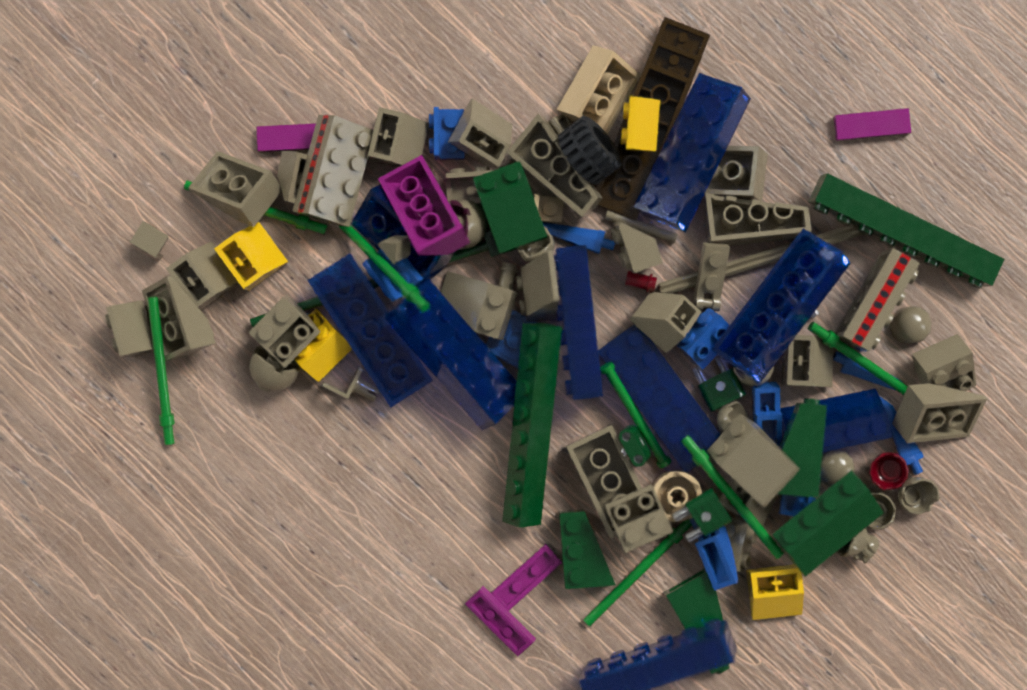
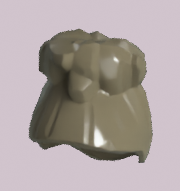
[837,528,879,564]

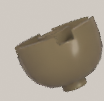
[449,200,488,250]
[249,345,301,392]

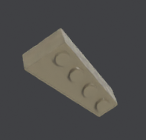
[507,113,603,218]
[702,193,811,246]

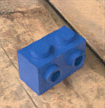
[676,308,737,370]

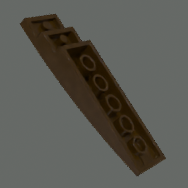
[596,17,710,220]

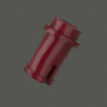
[625,270,657,293]

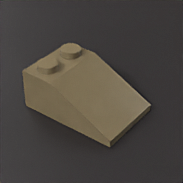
[682,145,768,200]
[188,151,282,227]
[516,250,559,322]
[433,271,518,340]
[142,276,215,361]
[892,383,987,443]
[707,413,799,507]

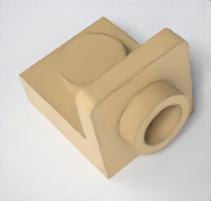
[534,194,564,224]

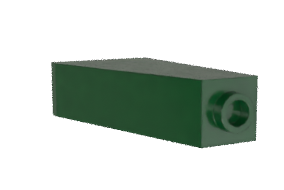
[777,398,827,498]
[664,568,733,674]

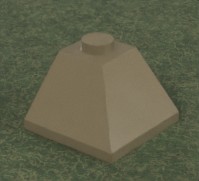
[277,151,307,203]

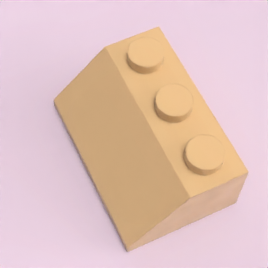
[557,45,641,135]

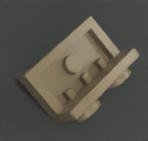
[445,167,493,204]
[725,517,758,572]

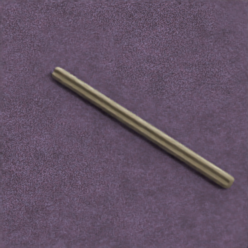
[658,224,864,294]

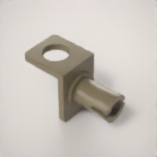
[321,366,380,402]

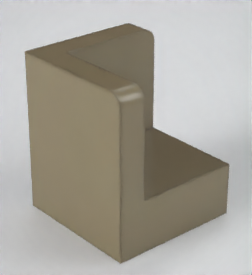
[130,221,169,259]

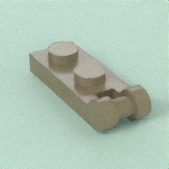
[693,242,730,312]

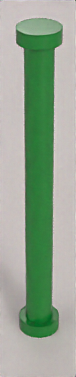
[599,362,672,469]

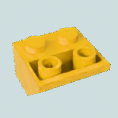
[621,96,660,152]
[214,222,288,291]
[294,308,354,382]
[746,564,804,620]

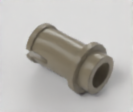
[498,262,518,290]

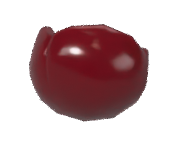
[869,452,909,490]

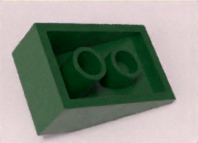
[473,161,548,255]

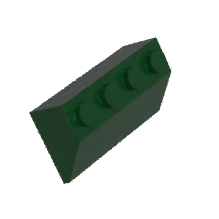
[772,470,884,577]

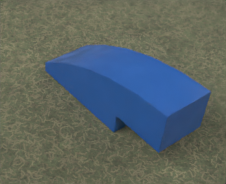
[752,381,782,447]
[690,518,738,591]

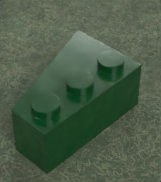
[559,509,616,589]

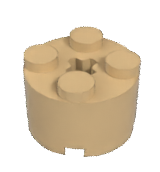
[652,470,702,522]

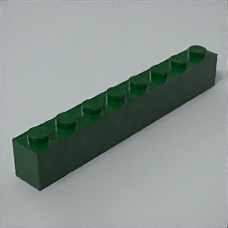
[808,173,1005,289]
[502,323,562,528]

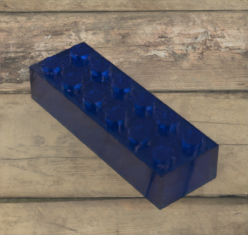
[634,73,751,233]
[711,228,851,385]
[554,245,603,400]
[307,252,434,408]
[384,278,517,431]
[596,324,720,473]
[578,618,737,690]

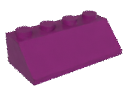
[378,155,470,255]

